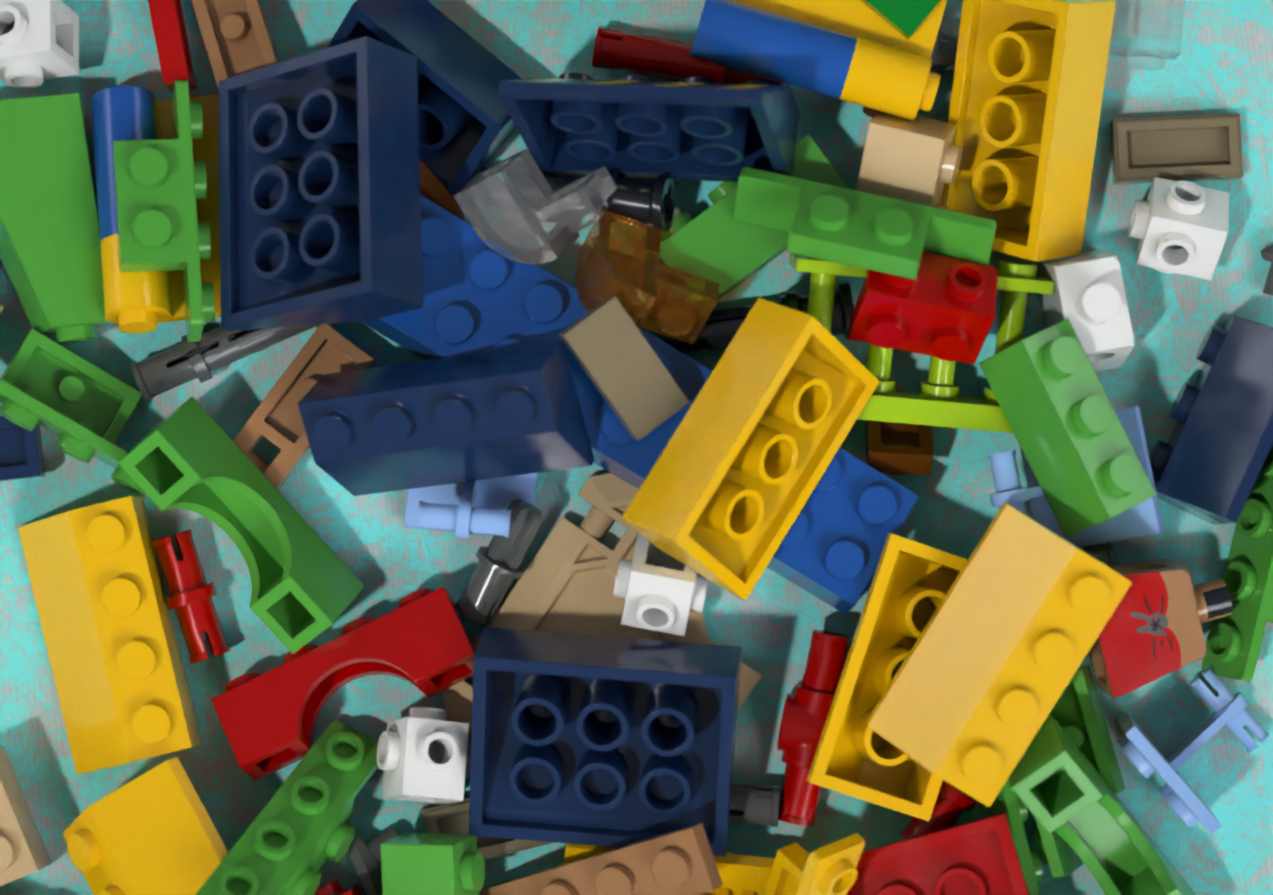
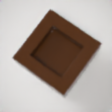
[866,420,933,476]

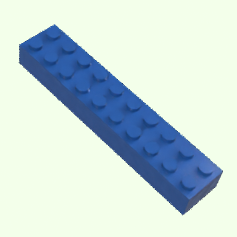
[361,195,919,614]

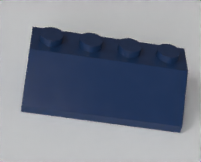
[298,341,595,496]

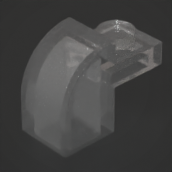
[454,148,618,264]

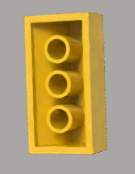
[940,0,1116,262]
[622,297,880,601]
[18,495,202,775]
[865,502,1132,807]
[806,533,968,821]
[62,756,229,895]

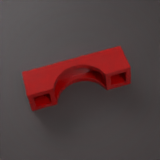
[211,587,477,781]

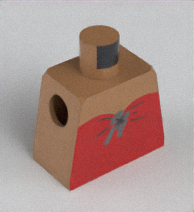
[1088,559,1233,698]

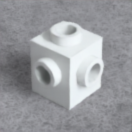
[0,0,79,89]
[1128,177,1230,281]
[613,532,708,636]
[377,707,471,805]

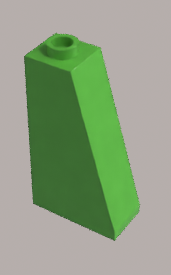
[0,93,109,344]

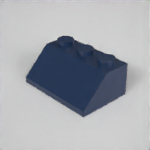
[327,0,522,201]
[1149,316,1273,525]

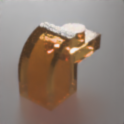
[576,209,719,345]

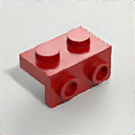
[848,252,998,365]

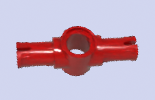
[777,629,850,826]

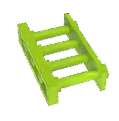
[789,253,1054,433]

